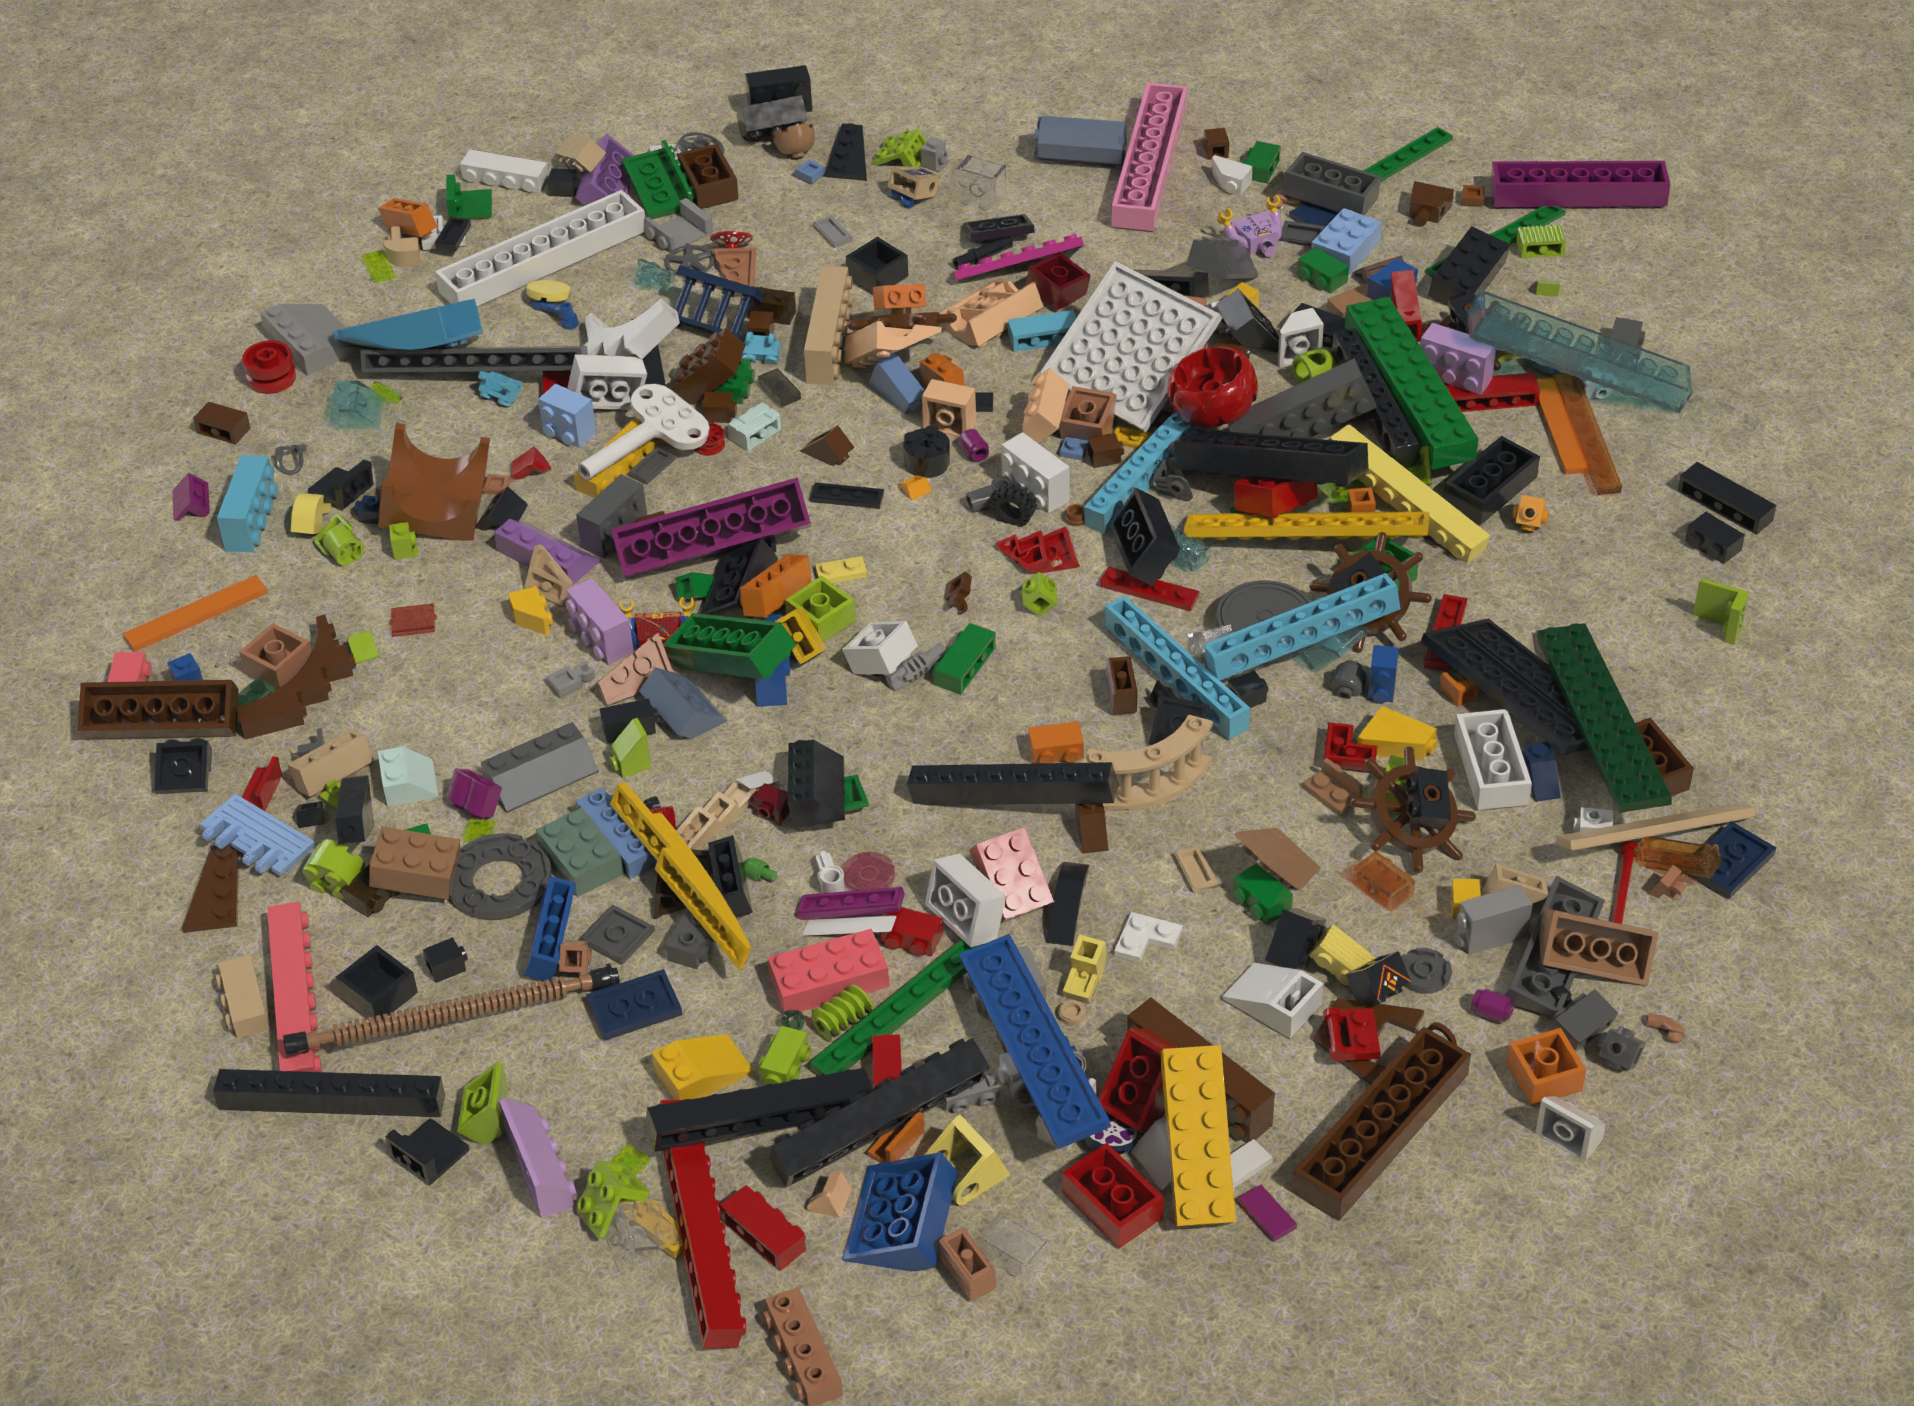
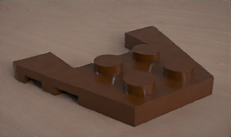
[1313,998,1424,1085]

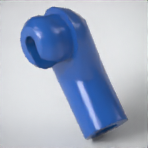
[890,189,916,208]

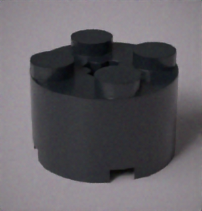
[903,425,950,478]

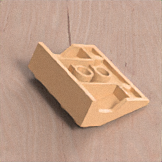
[940,280,1043,347]
[845,321,942,368]

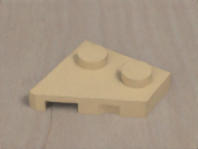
[524,544,573,606]

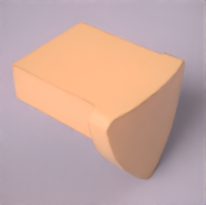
[807,1171,852,1218]

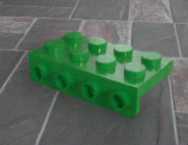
[622,140,695,219]

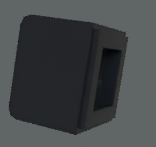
[296,801,325,828]

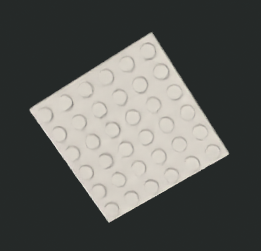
[1040,261,1222,433]

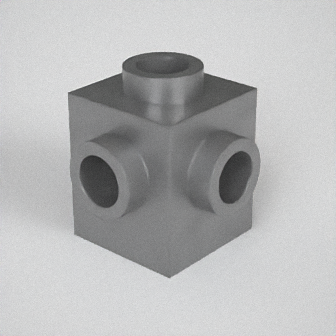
[1598,1026,1646,1069]

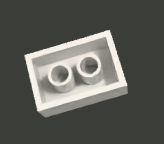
[567,355,647,410]
[1001,432,1070,513]
[925,854,1006,947]

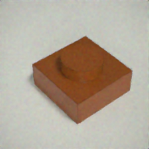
[1462,185,1485,206]

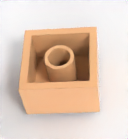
[922,379,976,437]

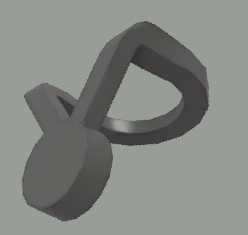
[275,445,306,475]

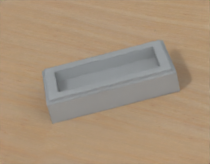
[813,215,853,248]

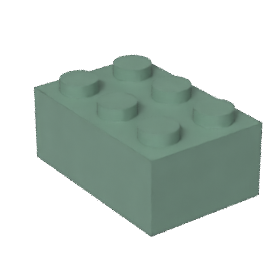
[536,808,623,897]

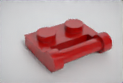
[1323,1007,1381,1061]

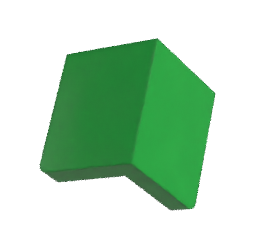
[675,572,713,601]

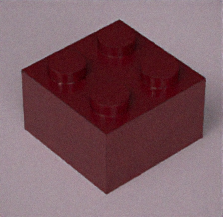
[1025,252,1091,311]

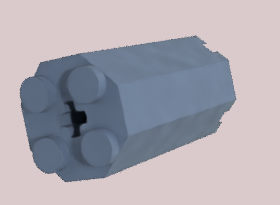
[1034,116,1127,166]

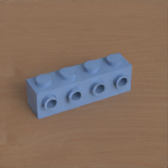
[576,787,657,880]

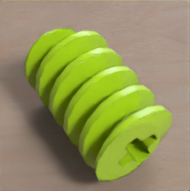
[812,984,874,1041]

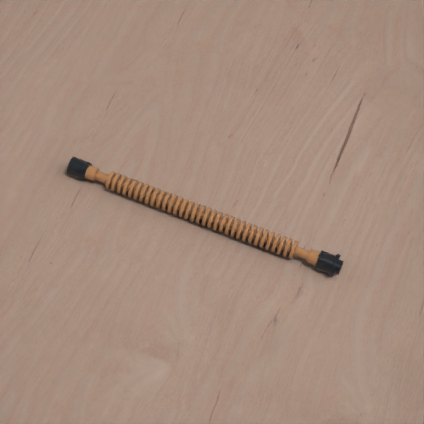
[283,963,620,1057]

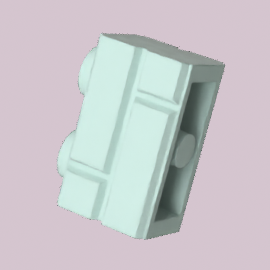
[728,402,781,451]

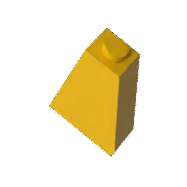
[1357,706,1438,760]

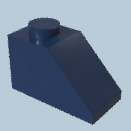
[1522,742,1561,802]

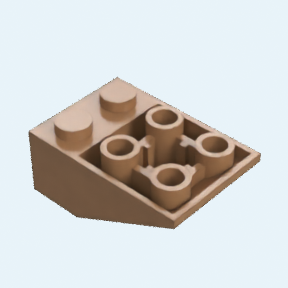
[1234,828,1321,890]

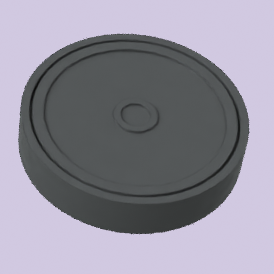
[1216,580,1311,663]

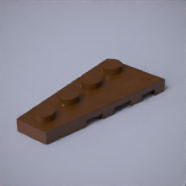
[182,844,239,933]

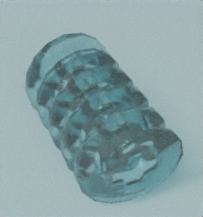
[1170,525,1211,572]

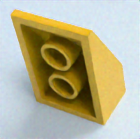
[652,1034,754,1100]

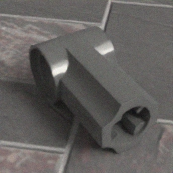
[966,476,1012,512]

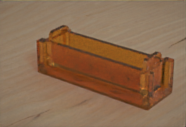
[1633,836,1722,878]

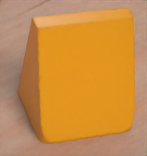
[897,475,931,500]

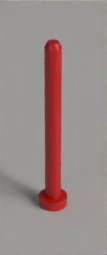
[1612,841,1639,923]

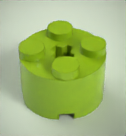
[302,839,365,900]

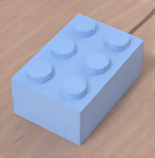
[1311,208,1382,275]

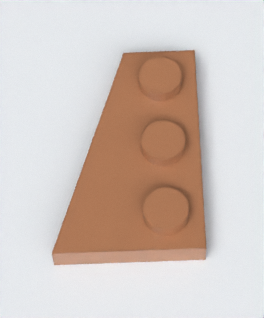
[713,248,757,295]
[597,633,673,706]

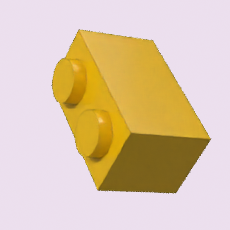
[775,606,827,664]

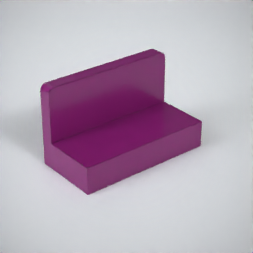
[173,473,210,521]

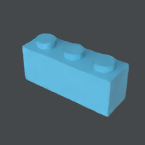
[1008,310,1076,352]

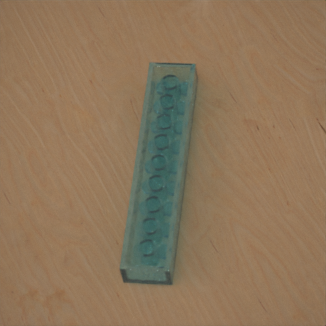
[1468,290,1693,413]

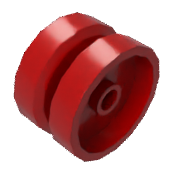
[242,340,296,394]

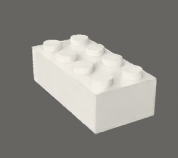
[1454,709,1532,810]

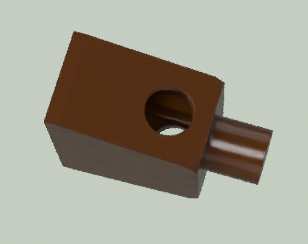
[1409,181,1454,226]

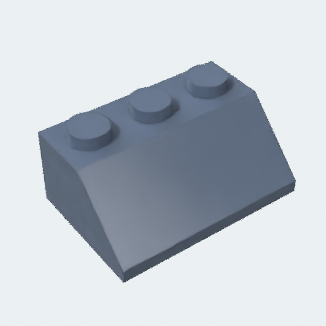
[639,667,728,739]

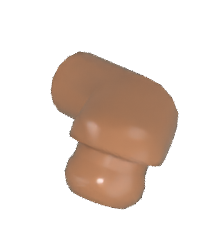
[1647,1013,1684,1043]

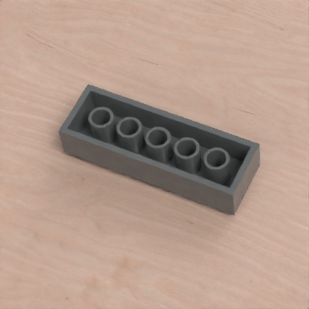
[1228,358,1377,438]

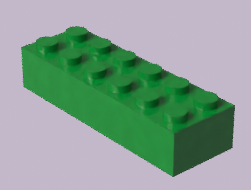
[663,613,796,680]

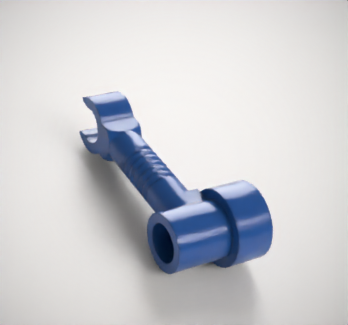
[531,297,579,329]

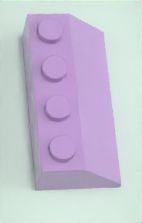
[499,1099,577,1219]

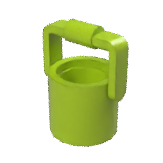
[314,514,364,566]

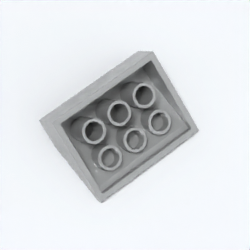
[260,304,366,376]

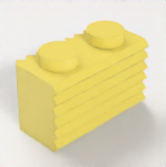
[1309,924,1376,986]

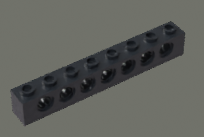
[1332,328,1419,467]

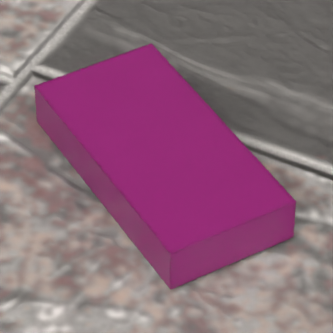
[1238,1185,1297,1242]

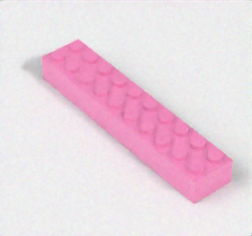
[1112,82,1188,231]

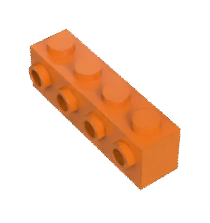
[740,554,812,619]

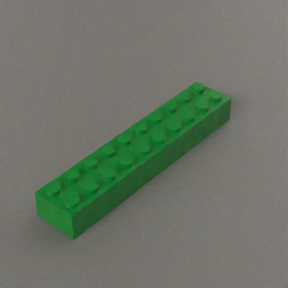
[1345,297,1479,470]

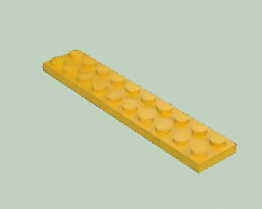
[1184,512,1430,540]

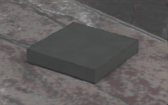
[579,904,655,965]

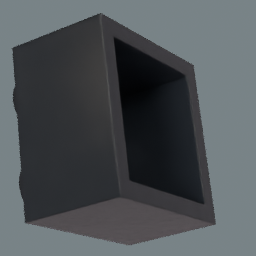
[846,237,909,293]
[336,945,418,1022]

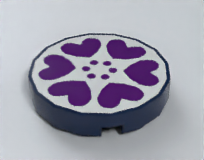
[1085,1111,1139,1153]

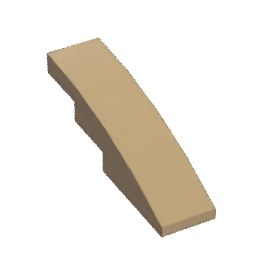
[676,777,758,850]

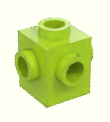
[1022,572,1058,615]

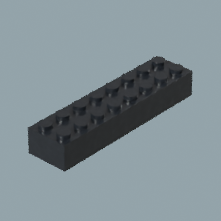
[1174,429,1369,487]
[769,1038,990,1188]

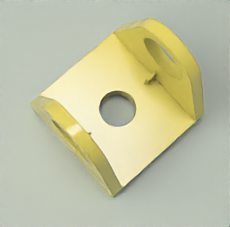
[925,1114,1010,1205]

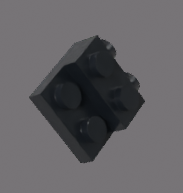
[154,738,212,794]

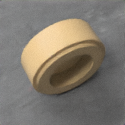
[1059,1000,1086,1026]

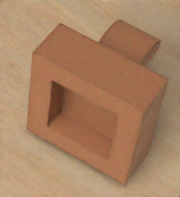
[1649,865,1686,900]

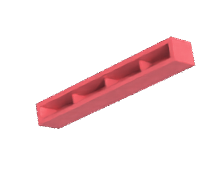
[267,901,322,1072]

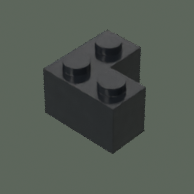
[1265,908,1327,970]

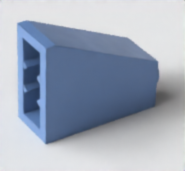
[868,352,925,413]

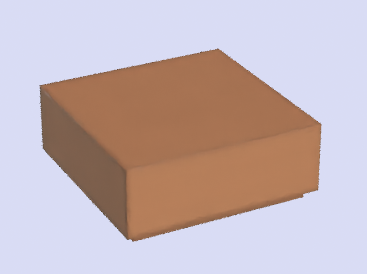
[483,474,511,495]

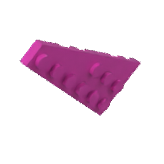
[954,234,1084,280]

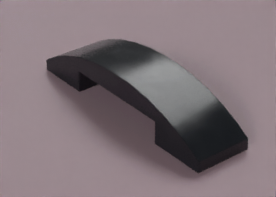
[1046,862,1090,946]

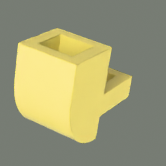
[291,493,331,534]
[1063,934,1107,1003]

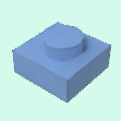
[795,159,825,184]
[1060,437,1088,460]

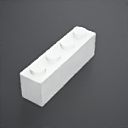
[460,150,549,193]

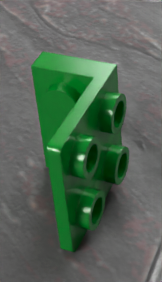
[446,174,492,219]

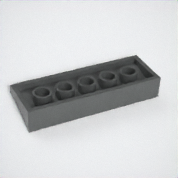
[1504,876,1605,1018]

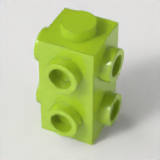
[758,1026,811,1085]

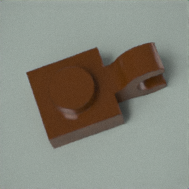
[946,571,972,615]

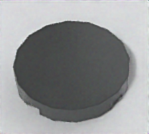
[1401,948,1452,994]

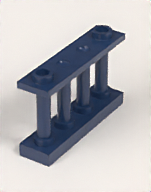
[675,265,765,342]

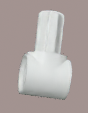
[816,851,845,893]

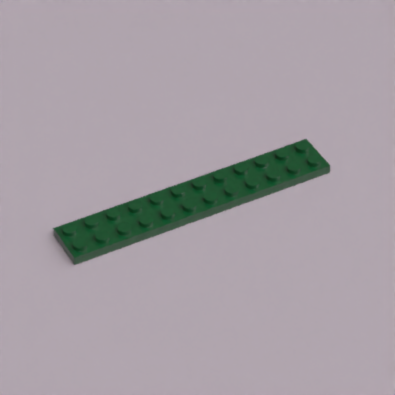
[1536,623,1672,813]

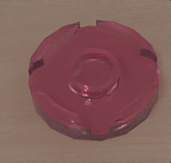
[843,852,895,891]

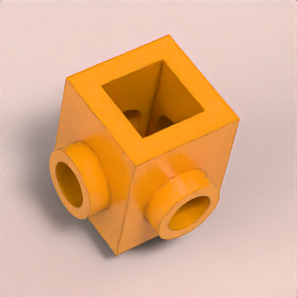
[1513,495,1549,532]

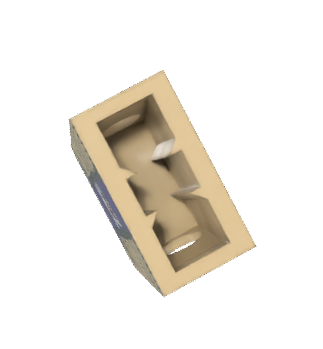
[888,166,941,200]

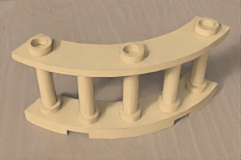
[1082,715,1213,811]

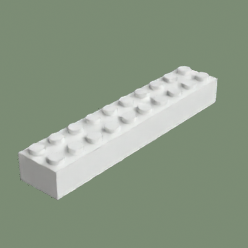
[435,190,646,306]

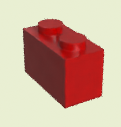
[881,907,943,957]

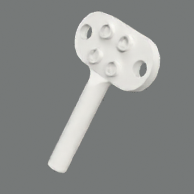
[578,384,709,480]

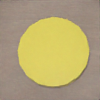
[527,280,571,302]

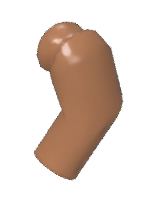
[1271,194,1302,208]

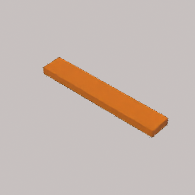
[1537,378,1589,475]
[123,575,268,652]

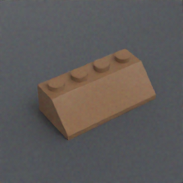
[1539,908,1659,986]

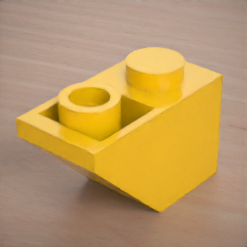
[508,586,553,635]

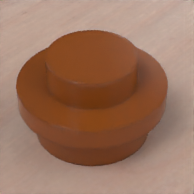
[1064,504,1085,525]

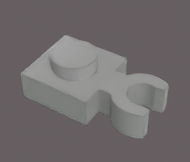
[547,661,595,697]

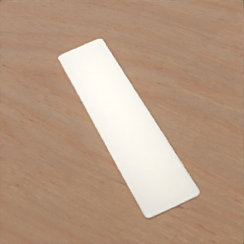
[802,916,896,936]

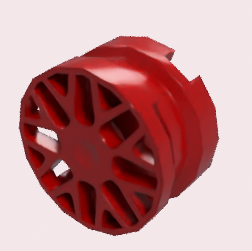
[692,423,725,456]

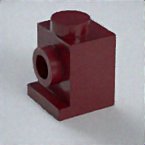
[750,783,790,826]

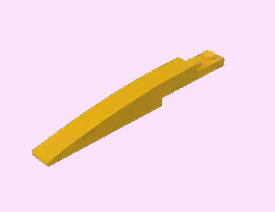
[610,782,751,969]

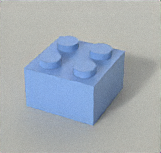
[538,384,596,448]

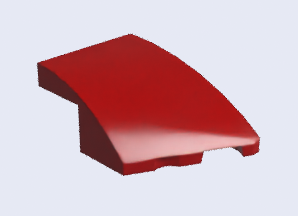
[996,526,1080,573]

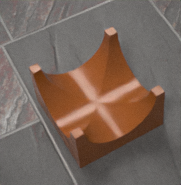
[378,423,490,541]

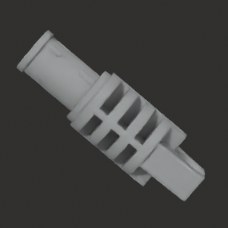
[885,643,946,690]

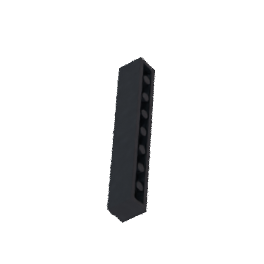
[907,762,1118,805]
[645,1068,874,1152]
[213,1069,445,1117]

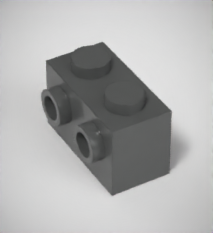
[666,908,716,969]
[1549,989,1618,1052]

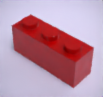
[720,1185,806,1271]

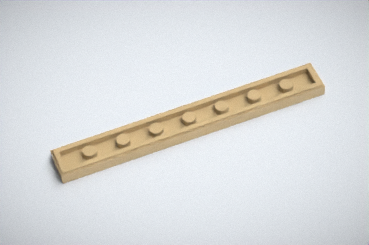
[1557,803,1755,851]

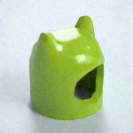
[1292,349,1338,384]

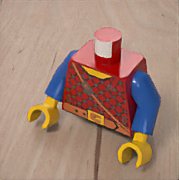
[619,597,696,656]

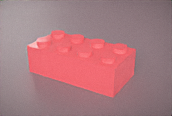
[767,929,889,1016]

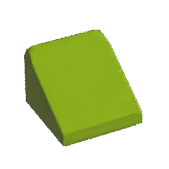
[1536,280,1560,296]
[347,630,380,664]

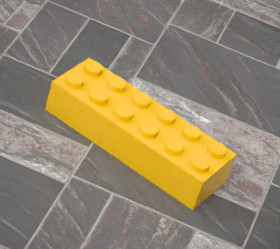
[1160,1045,1236,1227]

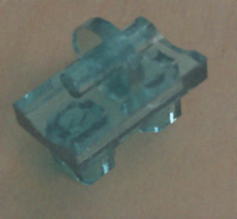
[635,258,676,294]

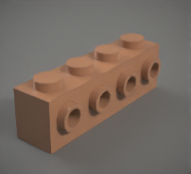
[762,1287,843,1406]

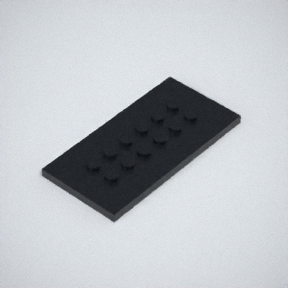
[1420,618,1588,755]

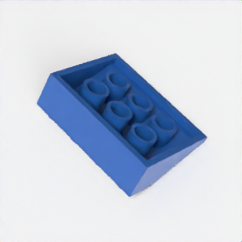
[843,1152,958,1272]

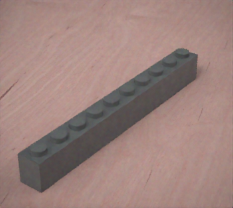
[360,346,588,373]

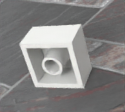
[842,621,918,676]

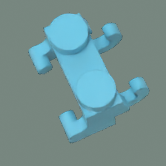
[742,332,782,365]
[478,371,522,406]

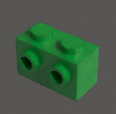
[715,359,755,404]

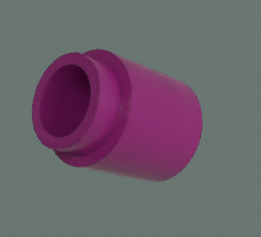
[958,429,989,462]
[1471,989,1514,1024]

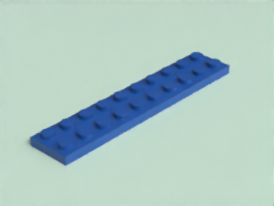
[959,934,1111,1150]

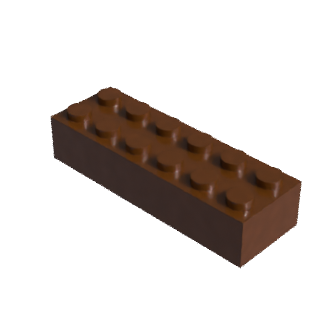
[77,680,239,740]
[1127,997,1275,1143]

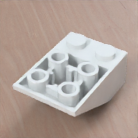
[1222,963,1324,1038]

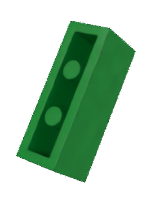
[932,623,996,695]

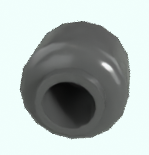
[1331,660,1367,699]

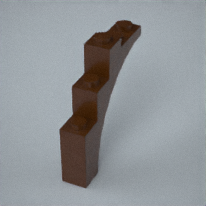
[236,615,356,740]

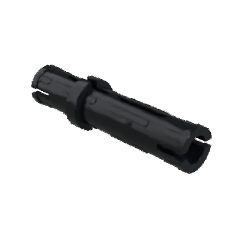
[952,236,1013,270]

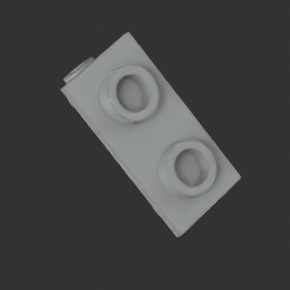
[945,1074,1001,1113]

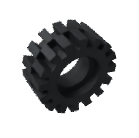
[990,482,1037,527]

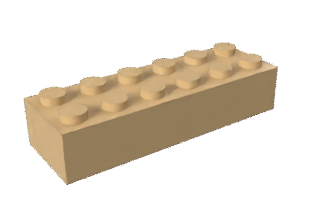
[804,266,854,385]

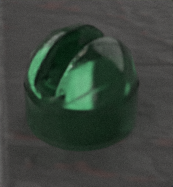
[780,1009,804,1030]

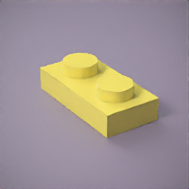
[815,556,867,583]

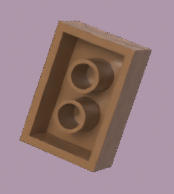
[369,826,460,900]

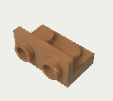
[1303,758,1363,816]

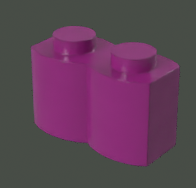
[446,768,502,820]

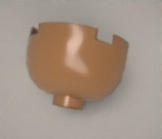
[772,124,815,159]

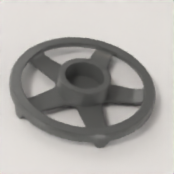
[678,132,725,155]
[666,243,714,276]

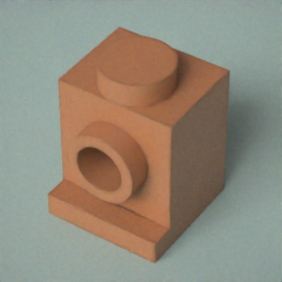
[560,940,592,973]

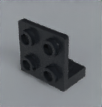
[308,459,374,508]
[385,1118,470,1186]

